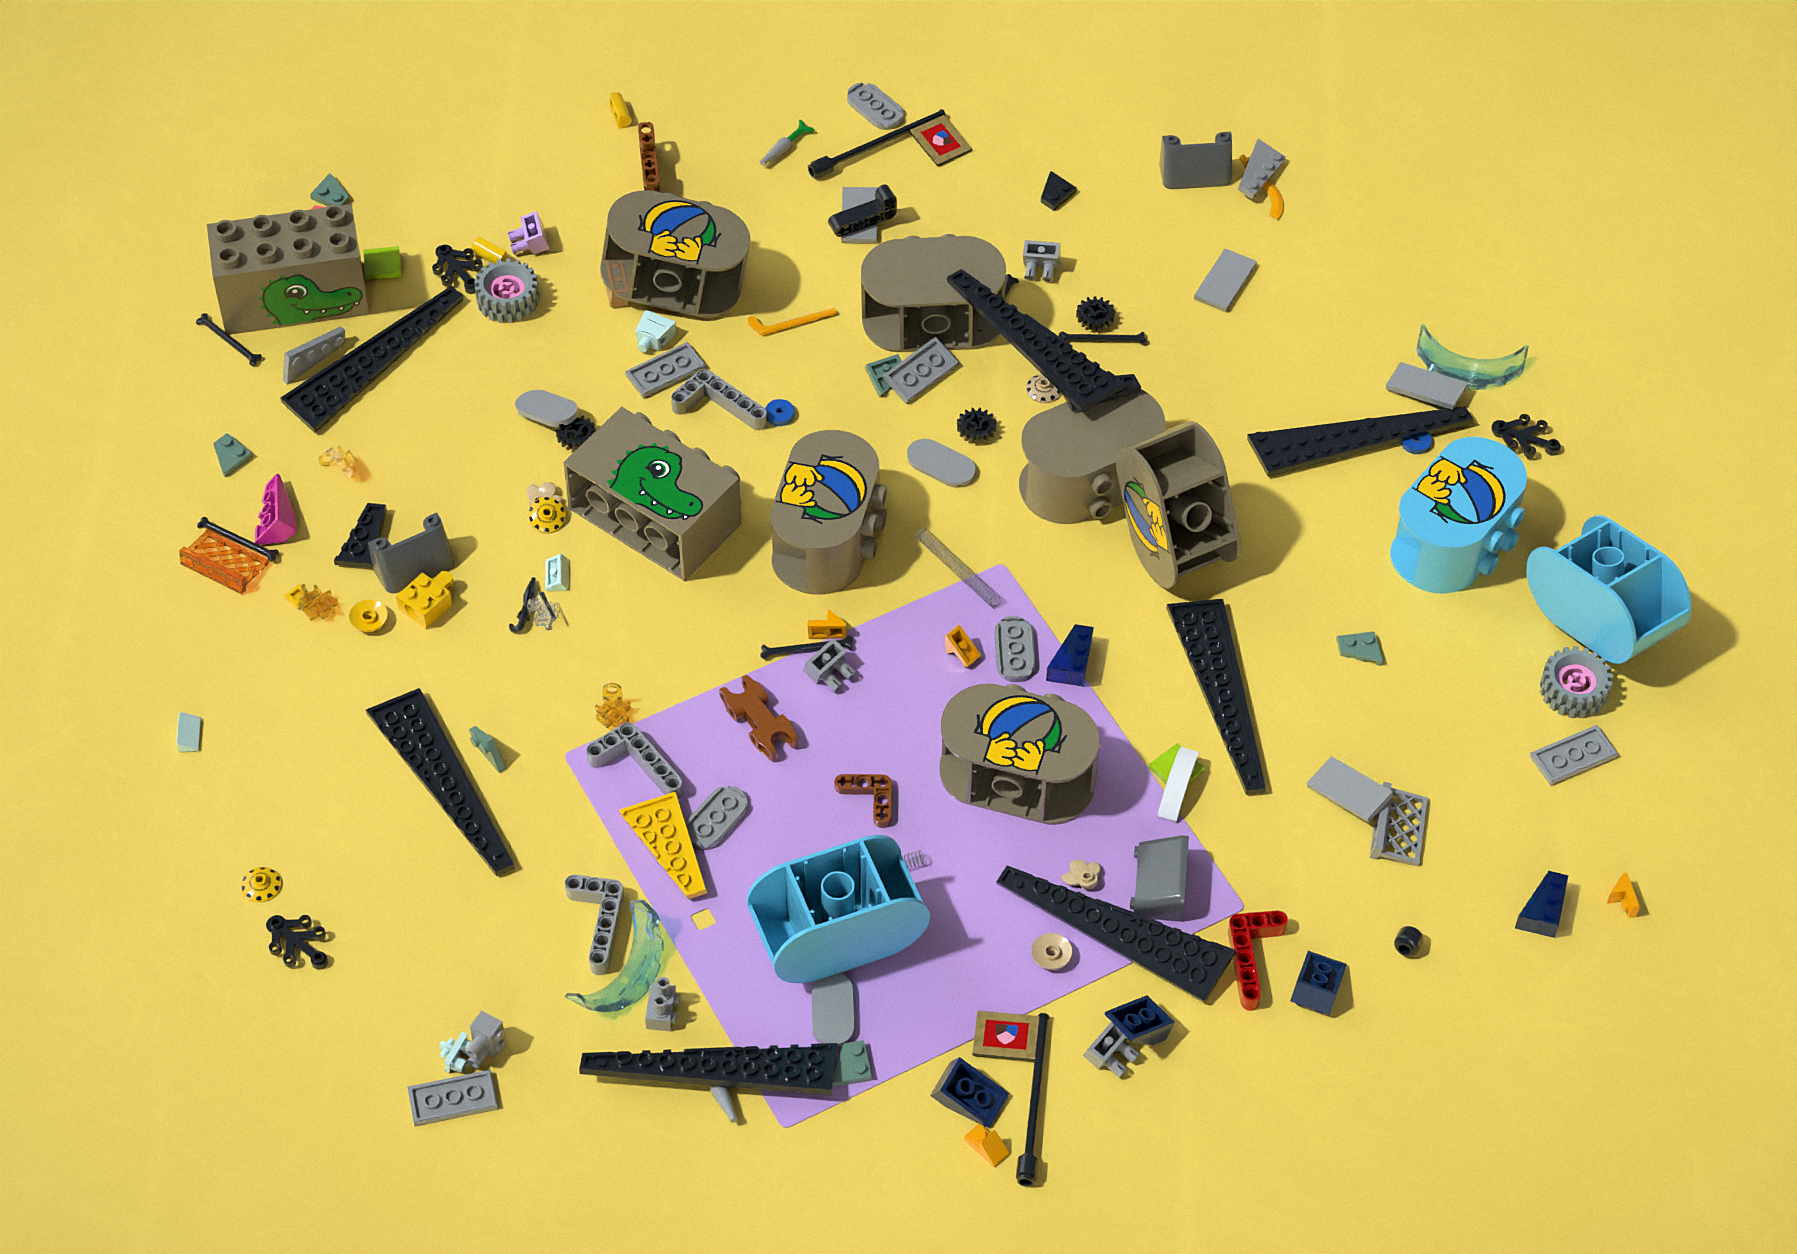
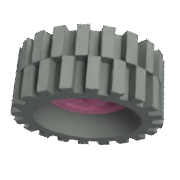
[474,259,539,323]
[1540,646,1613,719]

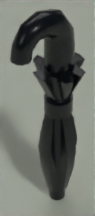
[509,577,536,633]

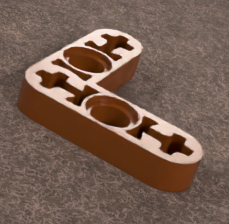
[834,774,892,828]

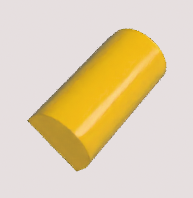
[609,92,632,129]
[471,236,508,264]

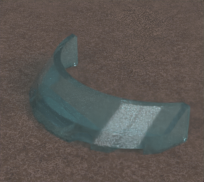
[1416,324,1529,390]
[565,900,664,1012]

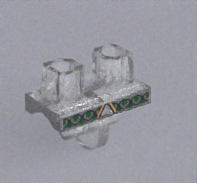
[527,592,561,631]

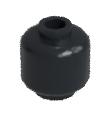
[1394,926,1423,956]

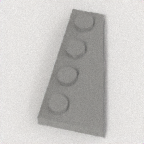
[1238,139,1286,199]
[283,326,345,385]

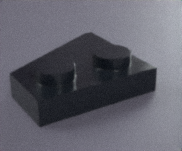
[1041,171,1077,211]

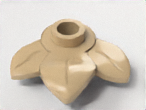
[527,482,562,505]
[1061,859,1101,890]

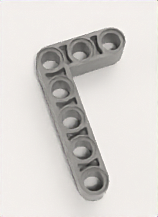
[671,369,767,430]
[586,722,683,799]
[565,875,624,975]

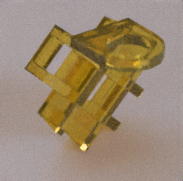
[319,446,357,479]
[299,584,338,621]
[595,683,631,728]

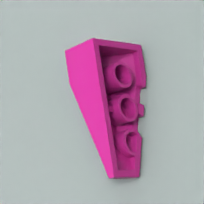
[255,473,297,545]

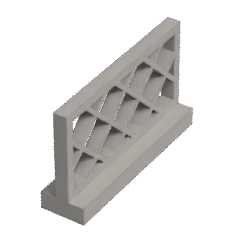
[1369,782,1428,866]

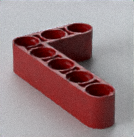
[1228,910,1288,1011]

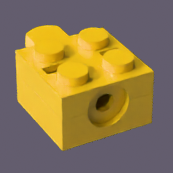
[396,571,454,629]

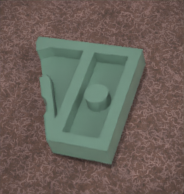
[310,173,350,207]
[865,354,902,397]
[213,433,252,477]
[1336,631,1383,666]
[469,726,506,773]
[832,1040,872,1087]

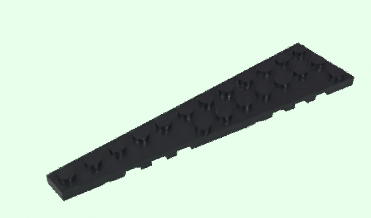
[947,269,1126,412]
[280,285,463,433]
[1247,406,1473,477]
[1166,599,1266,795]
[366,688,514,876]
[996,865,1236,1003]
[579,1043,837,1096]

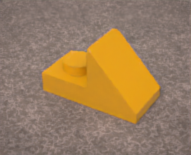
[807,609,847,639]
[945,624,981,667]
[1607,873,1640,918]
[964,1124,1009,1167]

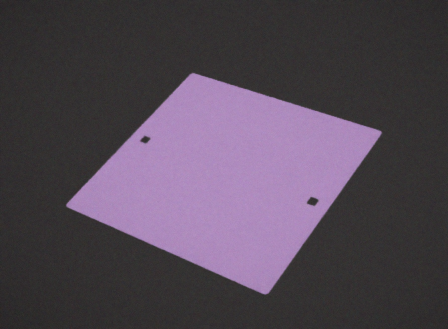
[565,565,1243,1128]

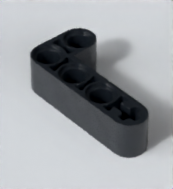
[828,184,897,237]

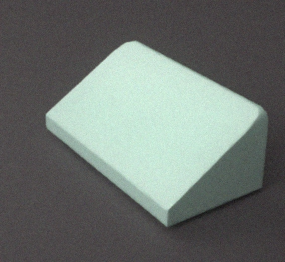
[545,554,569,591]
[177,712,201,752]

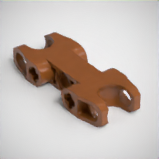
[638,122,660,192]
[719,675,799,761]

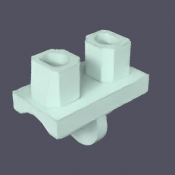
[438,1032,472,1073]

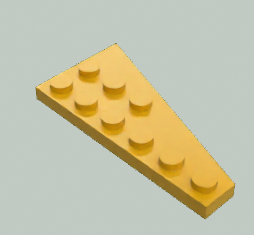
[618,792,707,899]

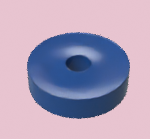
[765,399,794,426]
[1401,434,1432,454]

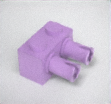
[507,211,550,255]

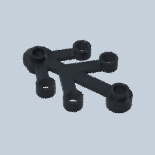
[432,244,483,294]
[1491,414,1561,458]
[266,915,328,970]

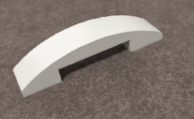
[1157,747,1199,823]

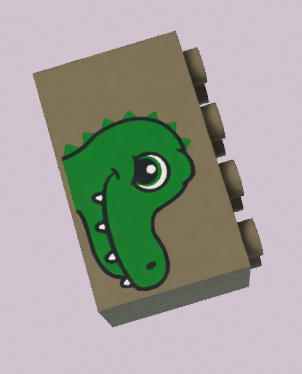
[207,204,370,335]
[563,407,741,582]

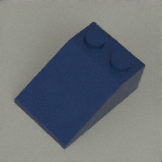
[1290,951,1347,1015]
[1104,995,1175,1046]
[930,1057,1009,1128]

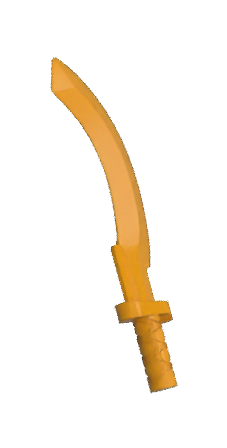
[1239,154,1284,219]

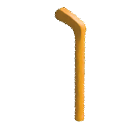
[748,308,836,336]

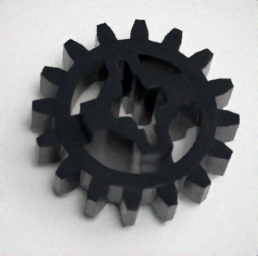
[1076,296,1115,331]
[957,407,996,443]
[556,415,596,451]

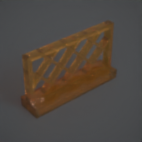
[179,529,269,595]

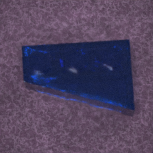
[1046,624,1094,687]
[1515,871,1569,938]

